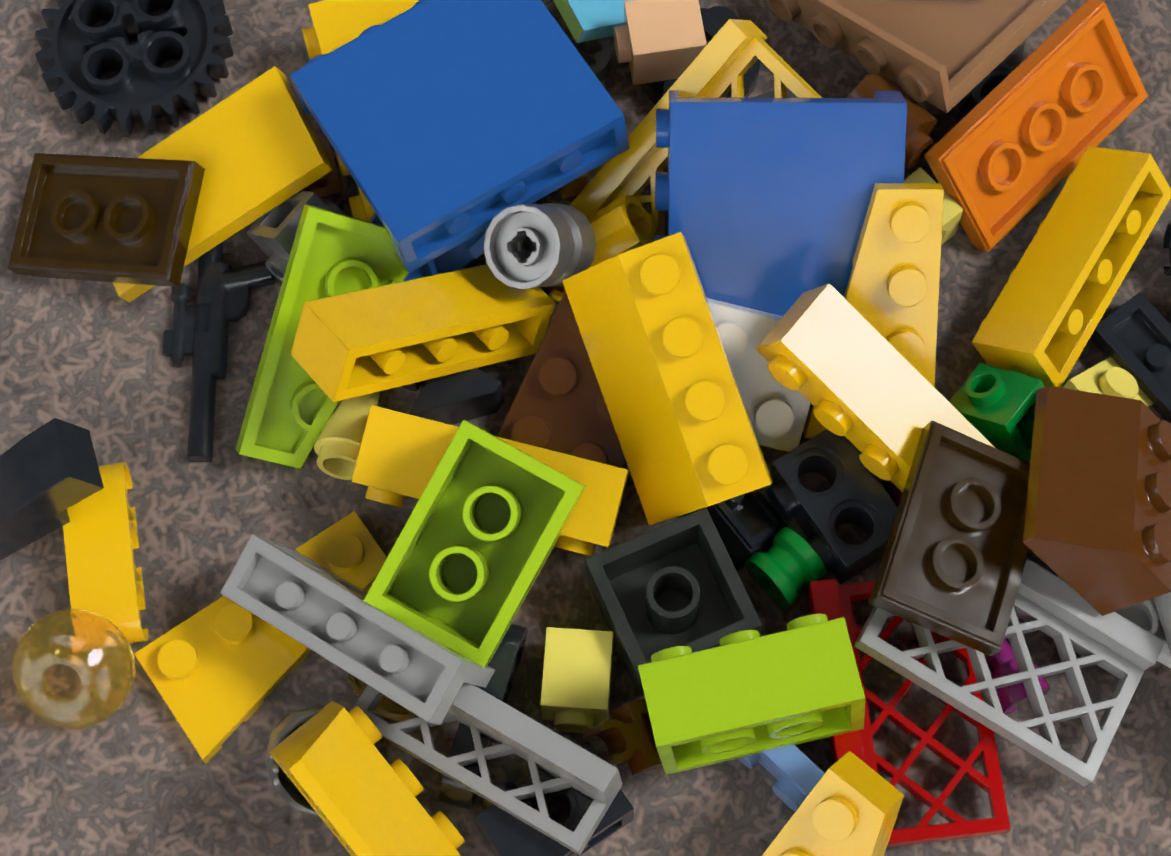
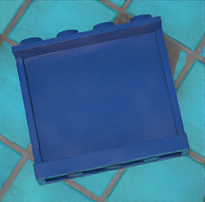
[290,0,629,273]
[655,90,907,316]

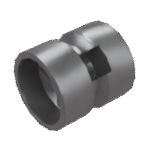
[483,203,596,289]

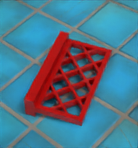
[807,579,1011,848]

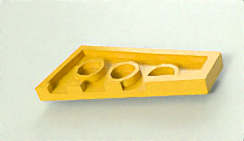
[803,183,944,438]

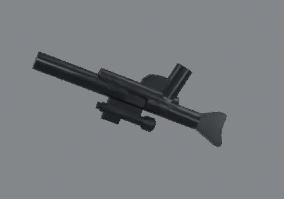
[162,241,276,462]

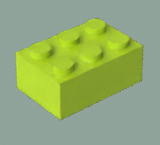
[363,420,587,668]
[638,614,865,775]

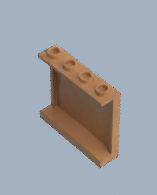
[767,0,1068,113]

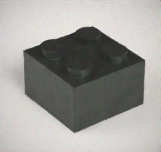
[585,507,762,696]

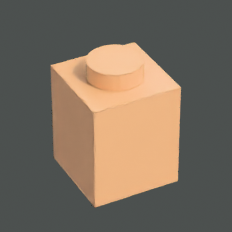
[614,0,707,85]

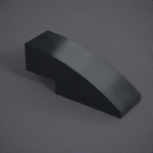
[0,418,104,561]

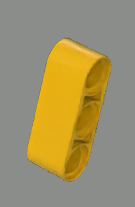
[63,462,149,652]

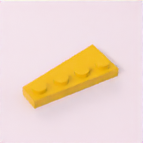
[134,511,387,764]

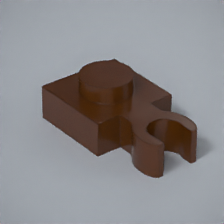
[583,699,663,775]

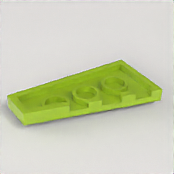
[235,204,409,469]

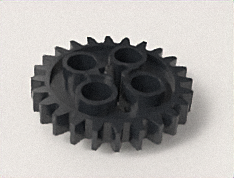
[35,0,234,137]

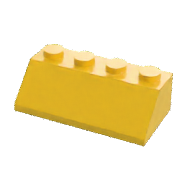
[562,232,772,525]

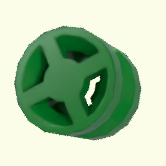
[745,527,827,610]

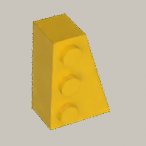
[762,751,904,856]

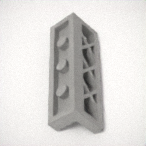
[220,534,495,725]
[352,682,622,855]

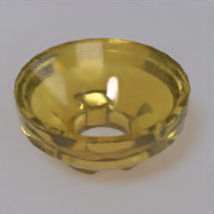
[12,609,136,729]

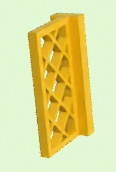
[569,19,822,242]

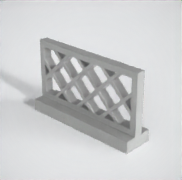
[854,559,1165,786]

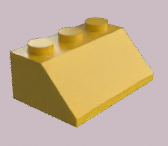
[268,700,465,856]

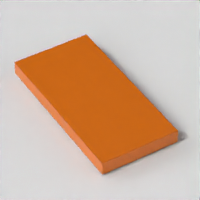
[924,0,1148,253]

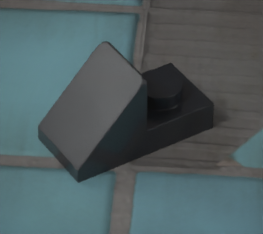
[402,368,504,425]

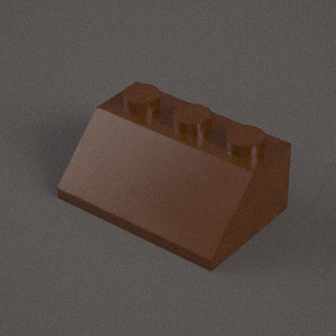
[1023,386,1171,616]

